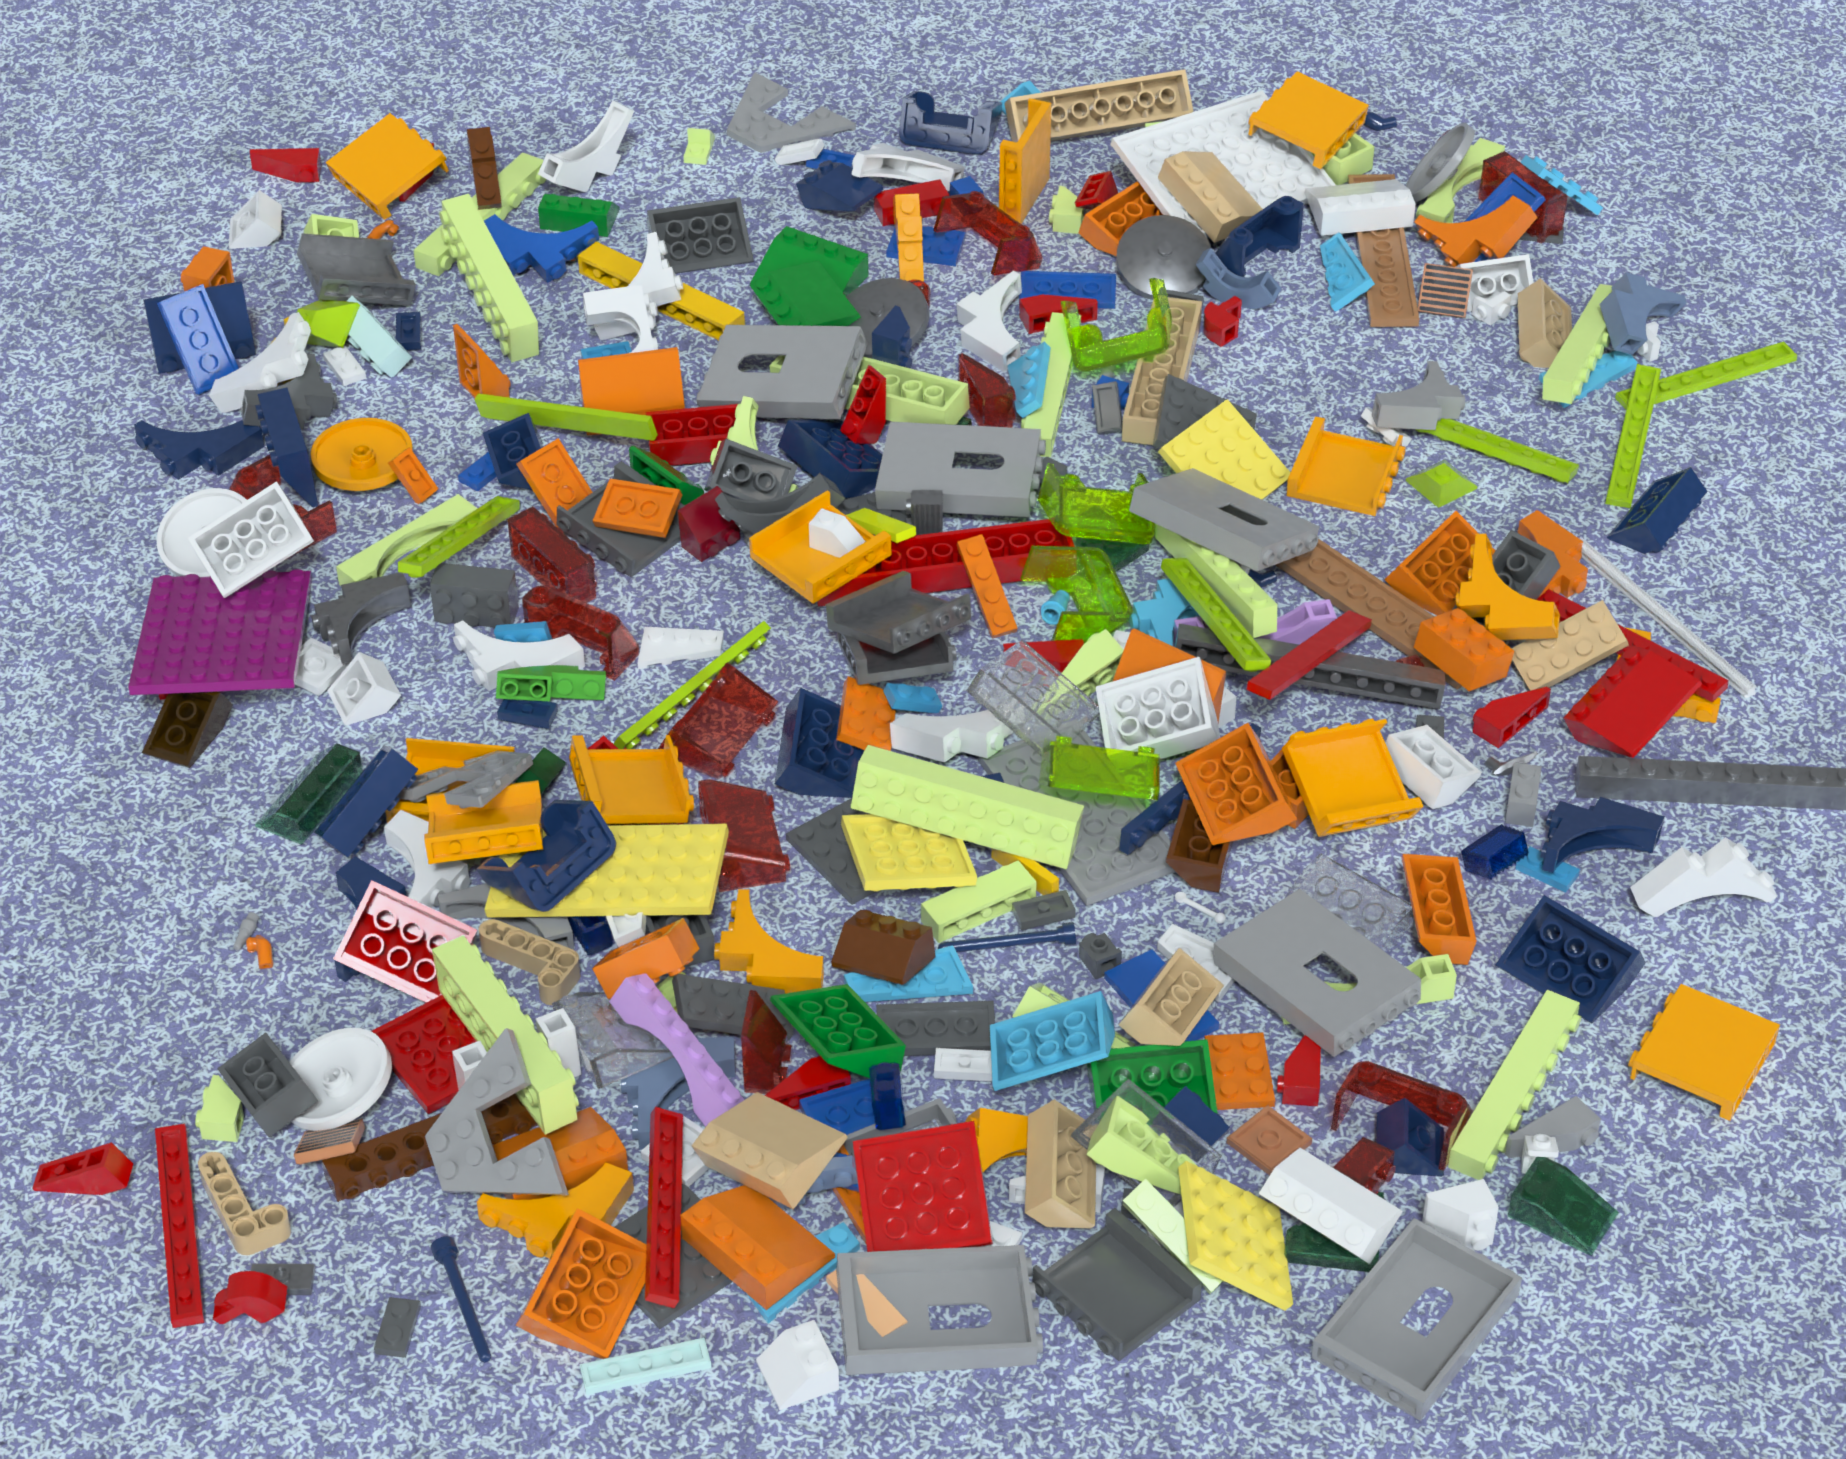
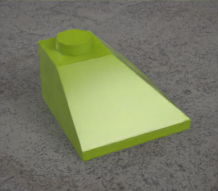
[297,299,360,348]
[1405,459,1478,508]

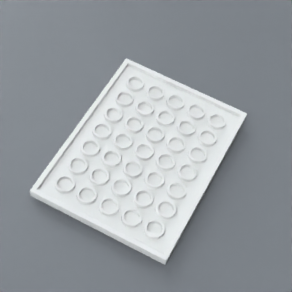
[1111,90,1335,237]

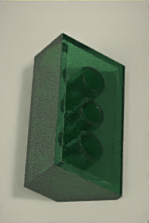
[255,743,363,845]

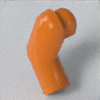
[367,220,399,239]
[246,935,273,969]

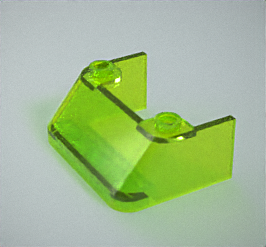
[1061,278,1172,372]
[1037,463,1155,544]
[1021,546,1133,644]
[1039,736,1160,800]

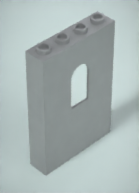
[697,325,868,419]
[875,422,1046,517]
[1129,468,1320,571]
[1214,889,1421,1057]
[1311,1218,1522,1421]
[836,1245,1043,1375]

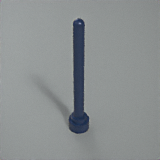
[938,922,1076,952]
[430,1236,491,1363]

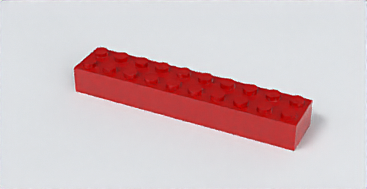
[817,517,1076,607]

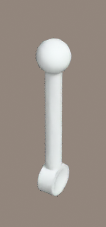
[1175,892,1226,924]

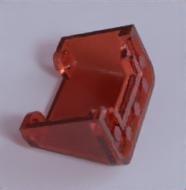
[522,586,639,681]
[658,662,779,778]
[698,779,790,892]

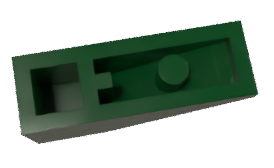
[515,747,566,796]

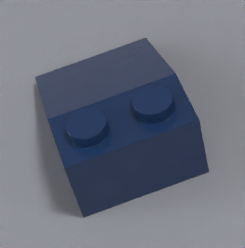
[796,160,884,212]

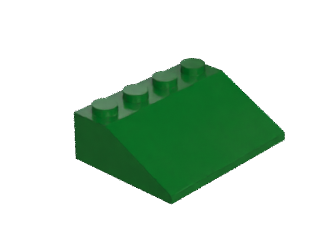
[750,226,869,296]
[750,261,861,326]
[770,984,906,1080]
[1087,1039,1218,1134]

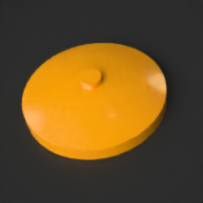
[311,418,413,491]

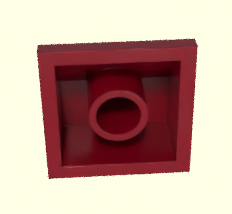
[678,486,741,562]

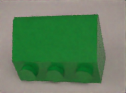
[538,194,620,237]
[629,445,705,505]

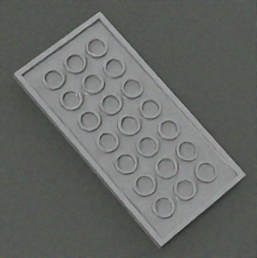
[980,720,1175,906]

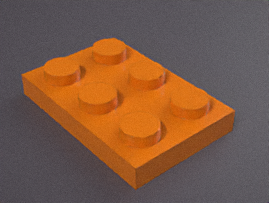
[516,438,593,529]
[593,478,682,538]
[836,676,896,751]
[1204,1032,1275,1110]

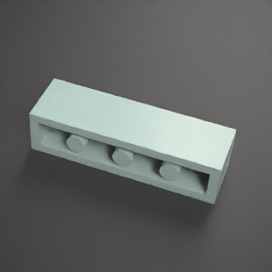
[346,296,412,377]

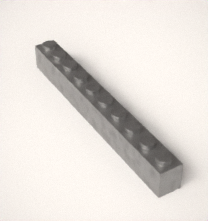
[1174,623,1446,709]
[1575,756,1846,810]

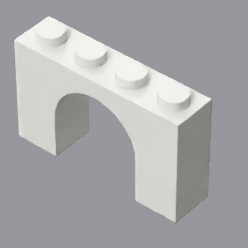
[583,285,658,353]
[452,1008,581,1090]

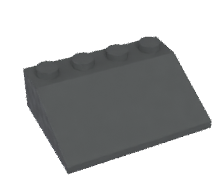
[646,197,754,274]

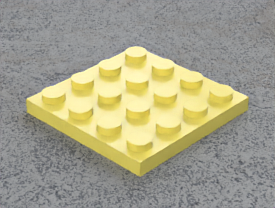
[1158,399,1290,500]
[841,814,977,891]
[1178,1161,1293,1311]

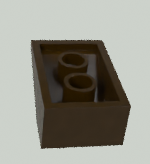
[142,691,233,768]

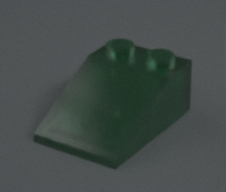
[1508,1157,1619,1256]

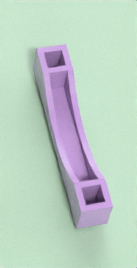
[1173,599,1337,646]
[609,973,744,1127]

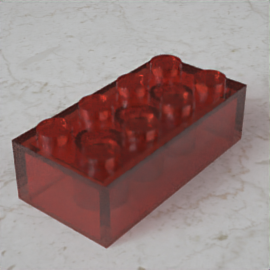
[1478,151,1568,244]
[507,506,597,611]

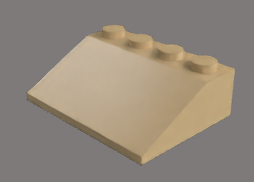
[1158,151,1262,243]
[691,1092,848,1209]

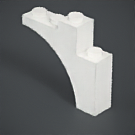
[538,100,634,192]
[852,143,965,191]
[594,232,683,340]
[956,270,1022,372]
[209,312,311,413]
[453,620,585,691]
[890,698,1026,762]
[384,810,470,908]
[1630,837,1777,917]

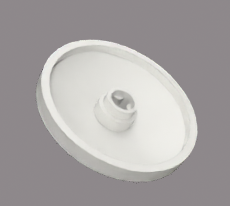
[157,488,247,577]
[289,1028,392,1131]

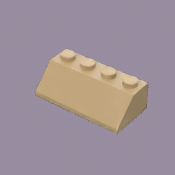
[1517,278,1572,368]
[1118,948,1224,1046]
[1025,1099,1097,1228]

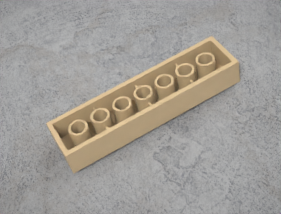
[1004,69,1194,142]
[1122,296,1202,445]

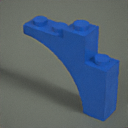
[484,214,599,283]

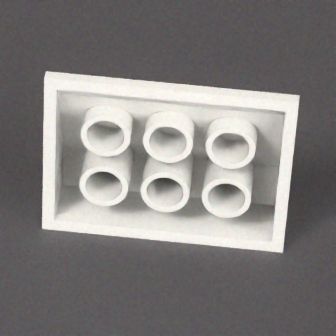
[1305,179,1416,236]
[188,482,314,598]
[1096,657,1220,771]

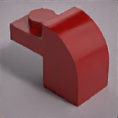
[1203,296,1242,347]
[213,1271,287,1324]

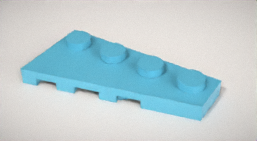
[1520,155,1603,215]
[1320,232,1375,311]
[1007,341,1051,418]
[1539,351,1638,408]
[844,945,973,1002]
[745,1222,860,1324]

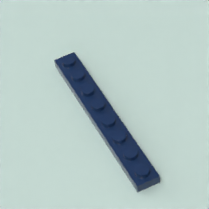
[1119,723,1261,855]

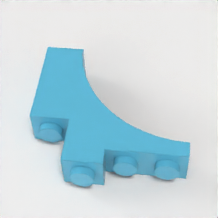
[1129,579,1199,646]

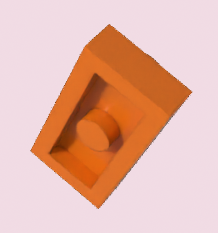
[388,447,439,504]

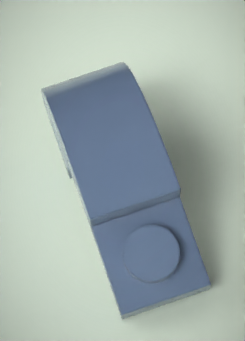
[1196,248,1281,309]

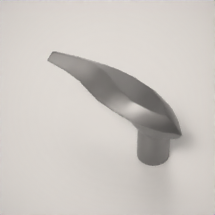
[1485,751,1538,776]

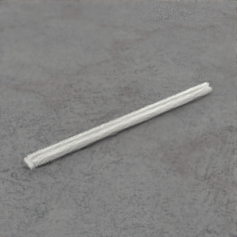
[1579,537,1756,698]

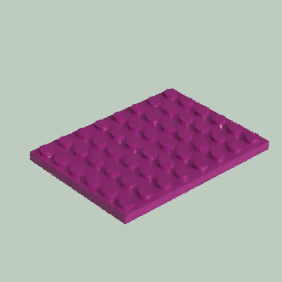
[128,569,312,695]

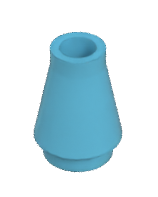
[1041,590,1070,625]

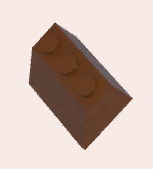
[1166,799,1233,893]
[831,910,936,985]

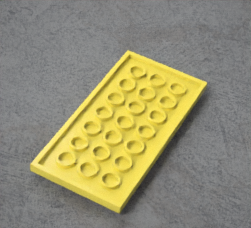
[484,824,729,917]

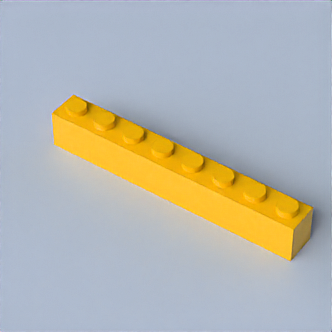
[578,241,745,341]

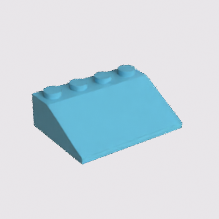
[990,991,1115,1091]

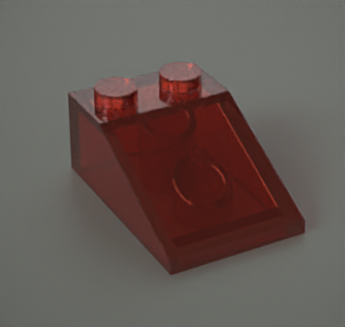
[958,353,1016,428]
[741,990,793,1094]

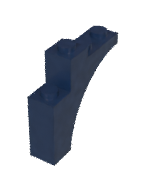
[134,420,264,480]
[1540,797,1665,873]
[334,856,407,982]

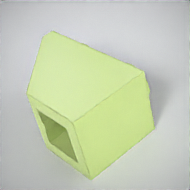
[1049,186,1084,234]
[195,1075,245,1142]

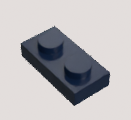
[396,311,421,350]
[497,699,558,729]

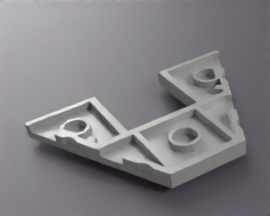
[727,72,856,153]
[397,751,533,808]
[425,1028,569,1196]

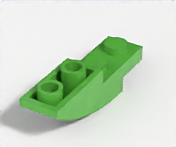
[496,665,606,701]

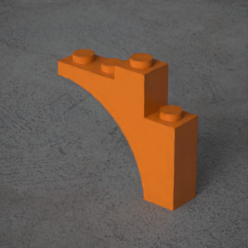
[1414,195,1537,267]
[1518,510,1588,599]

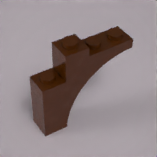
[467,127,502,210]

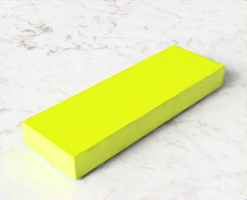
[846,508,916,543]

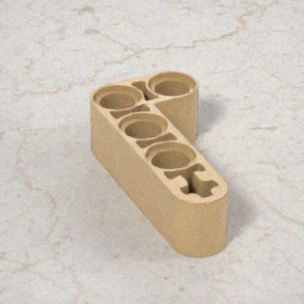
[479,919,581,1005]
[198,1152,291,1255]

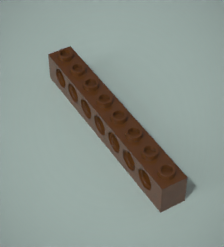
[322,1093,538,1202]

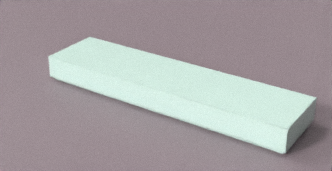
[580,1338,711,1395]

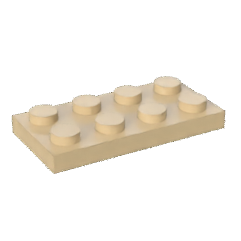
[1511,600,1629,691]

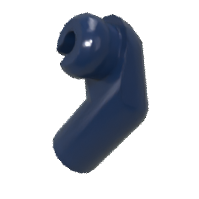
[1364,112,1397,131]
[1248,569,1277,588]

